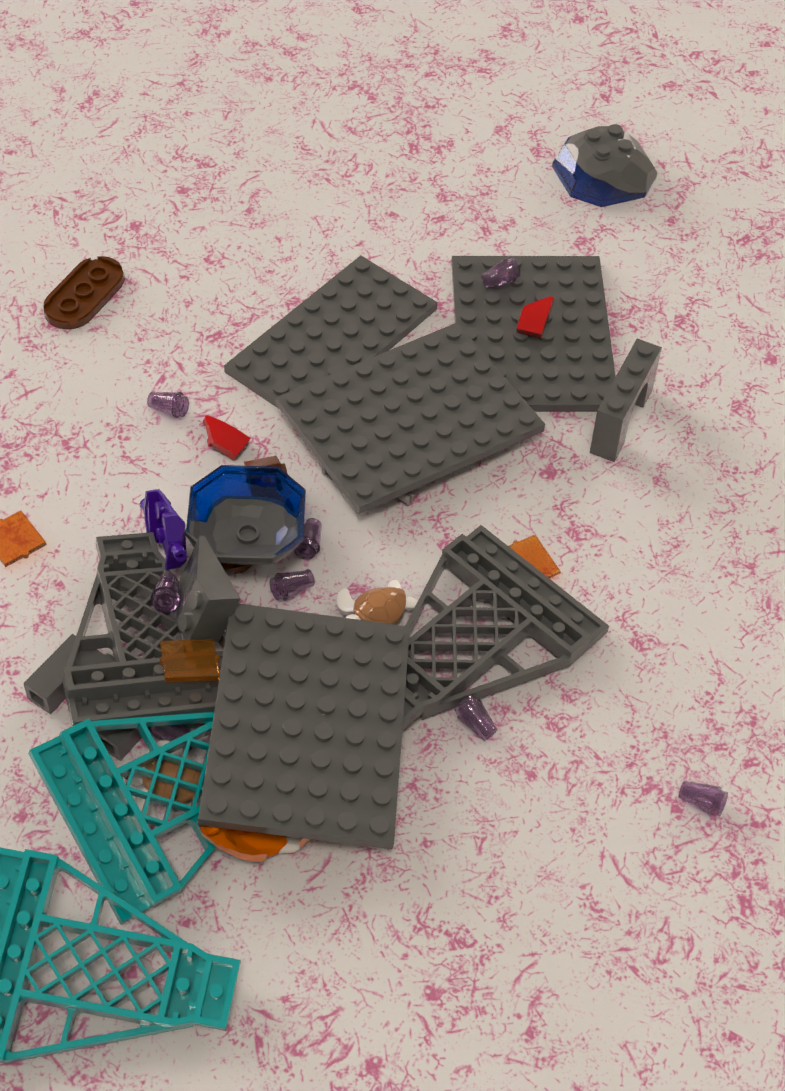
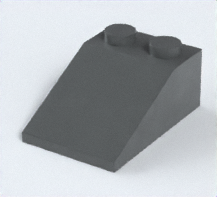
[176,536,241,643]

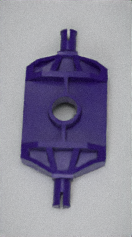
[140,489,187,570]

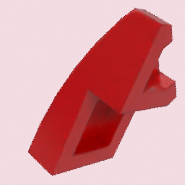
[516,296,554,338]
[203,415,251,461]

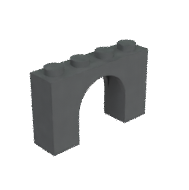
[590,338,662,462]
[23,634,152,761]

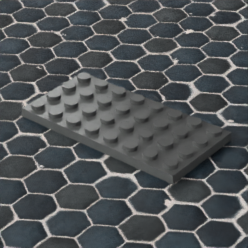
[224,255,438,409]

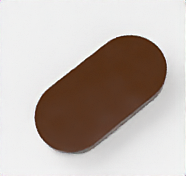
[43,256,124,329]

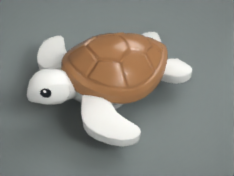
[337,580,418,624]
[123,740,205,825]

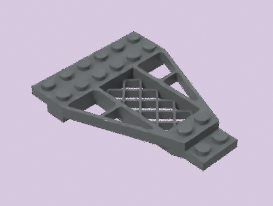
[402,525,609,730]
[63,532,226,726]

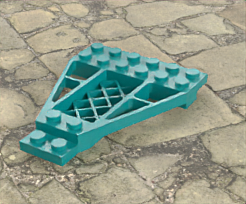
[28,712,216,925]
[0,847,241,1064]

